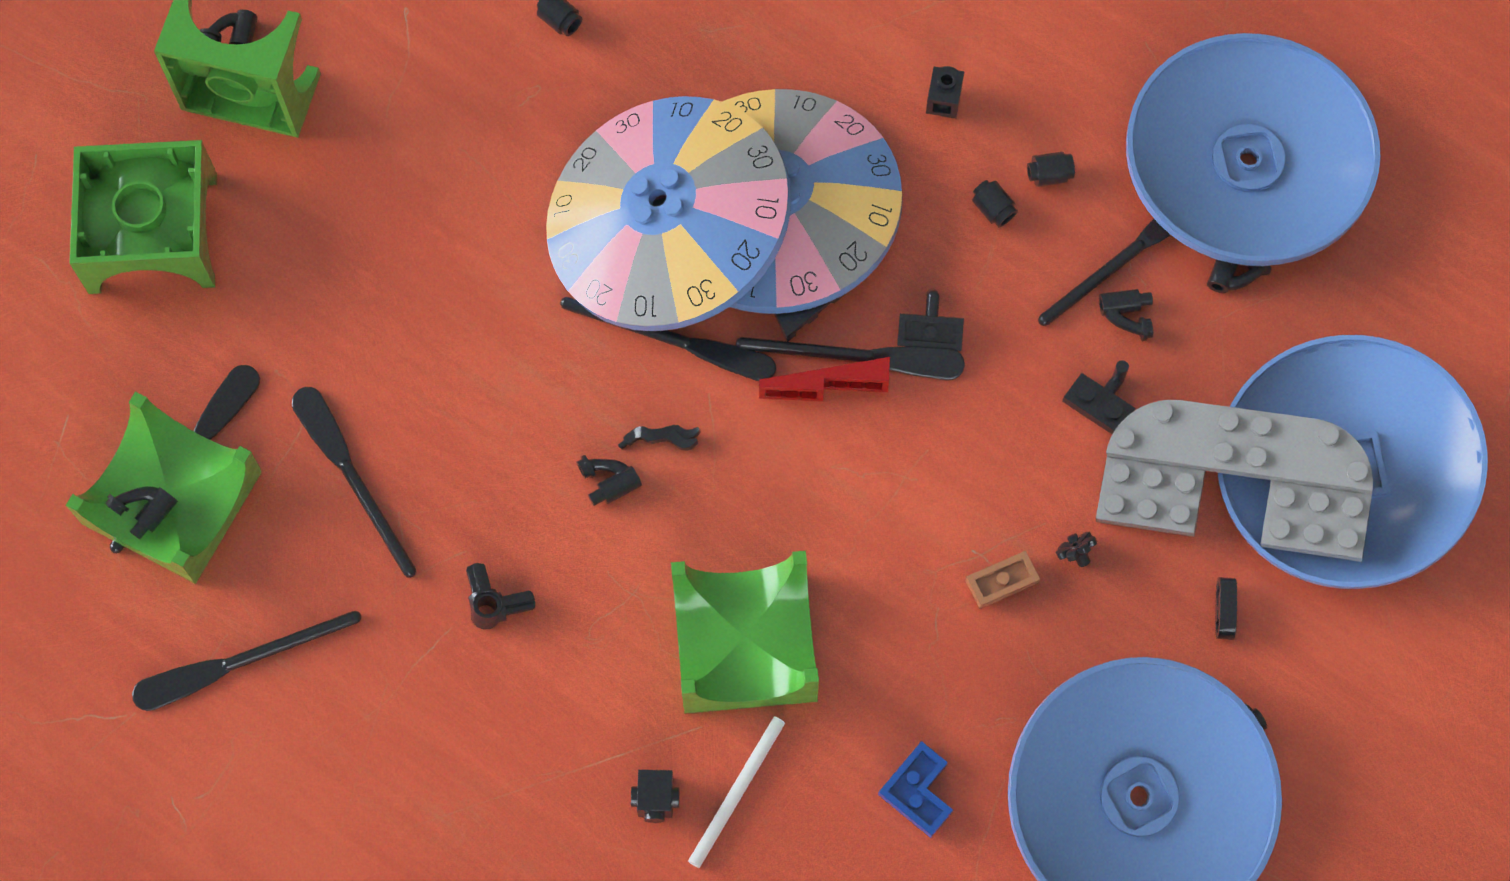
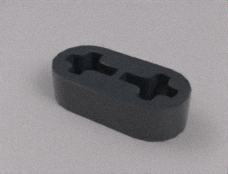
[1215,577,1237,640]

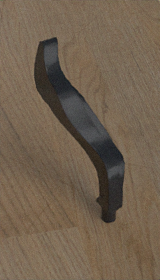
[618,425,701,451]

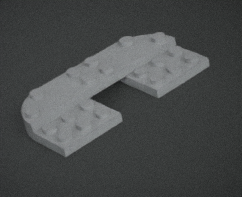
[1096,400,1373,562]

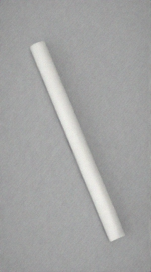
[688,716,785,868]

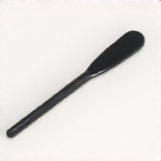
[1038,219,1171,326]
[560,297,776,381]
[736,337,965,380]
[110,365,260,553]
[291,387,416,578]
[132,611,361,711]

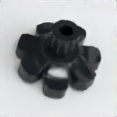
[1056,532,1097,567]

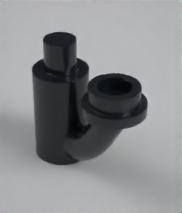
[200,10,258,45]
[1207,259,1272,293]
[1099,289,1153,341]
[576,455,642,506]
[105,486,178,539]

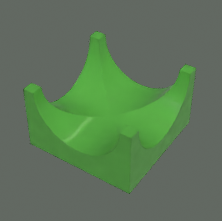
[154,0,321,138]
[70,140,217,294]
[66,391,262,584]
[671,551,819,714]

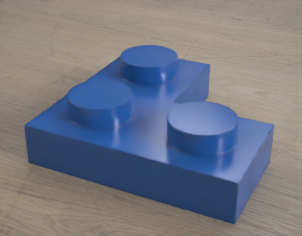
[878,741,953,838]

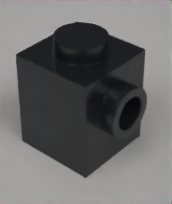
[926,66,964,119]
[631,770,680,823]

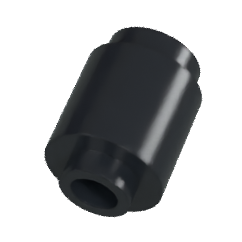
[537,0,582,36]
[1027,152,1075,187]
[972,180,1018,227]

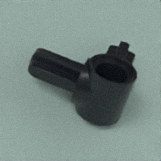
[466,563,535,629]

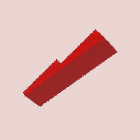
[759,357,890,401]

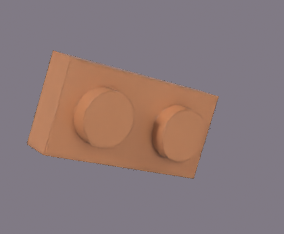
[965,551,1040,609]

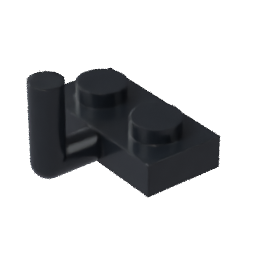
[897,289,964,351]
[1062,360,1135,435]

